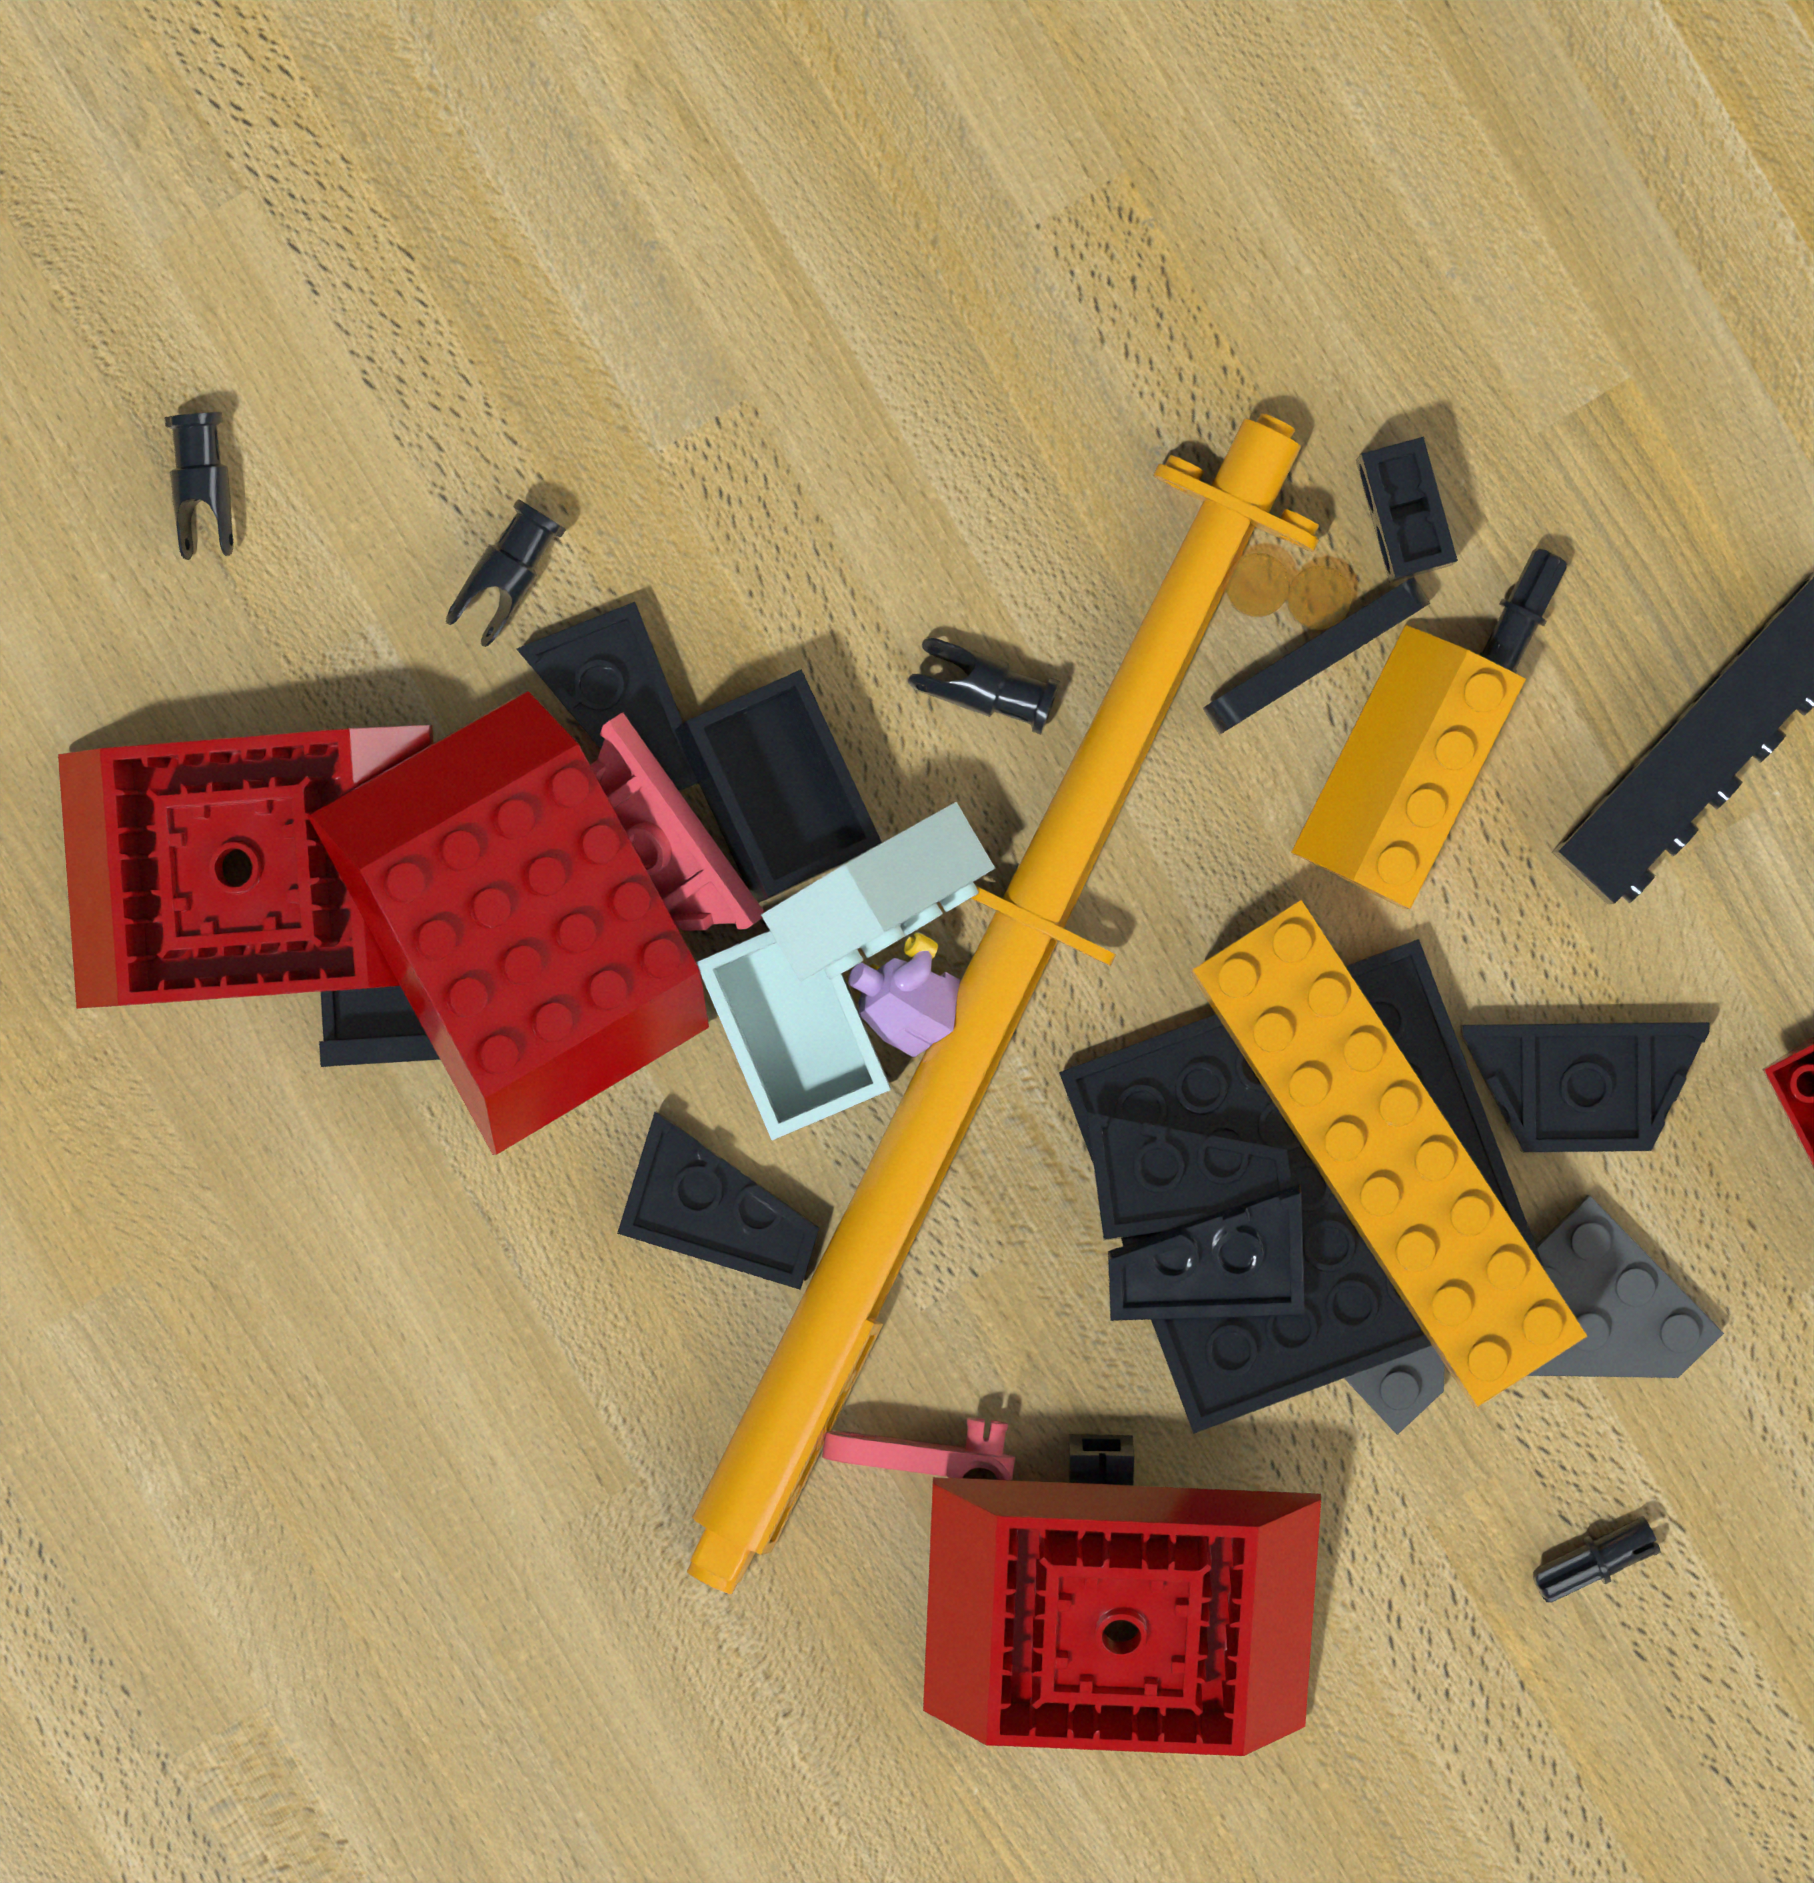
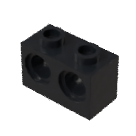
[1356,436,1458,583]

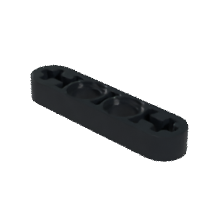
[1203,576,1431,735]

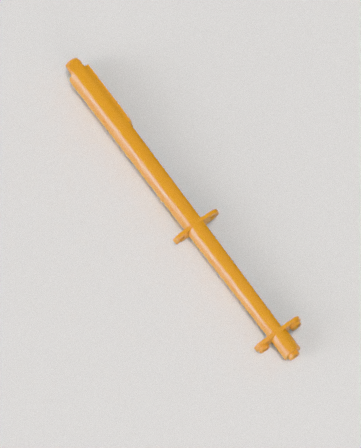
[687,413,1319,1594]

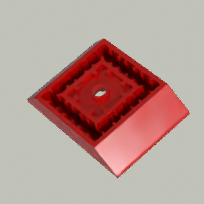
[58,725,433,1009]
[923,1477,1322,1756]

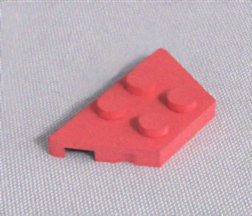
[590,712,765,931]

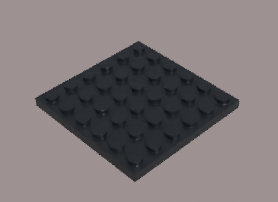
[1059,939,1546,1434]

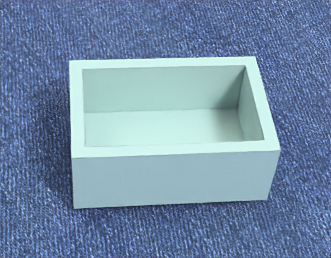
[761,802,995,982]
[696,931,891,1140]

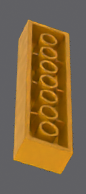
[1192,900,1587,1409]

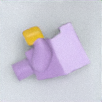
[848,932,960,1057]

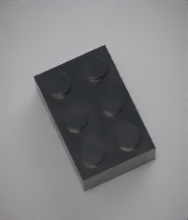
[674,669,882,903]

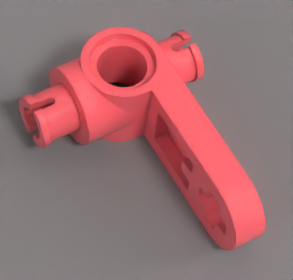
[822,1418,1015,1480]

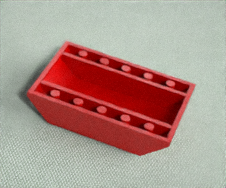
[307,691,709,1155]

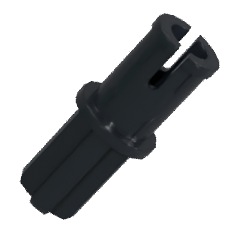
[1479,548,1567,673]
[1533,1516,1661,1603]

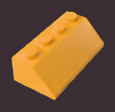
[1290,625,1526,910]

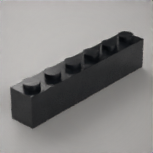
[1552,572,1814,904]

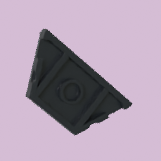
[1461,1022,1710,1153]

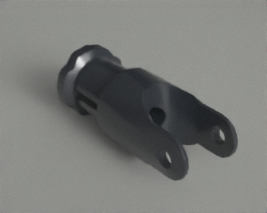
[164,412,234,560]
[446,499,566,647]
[908,638,1060,735]

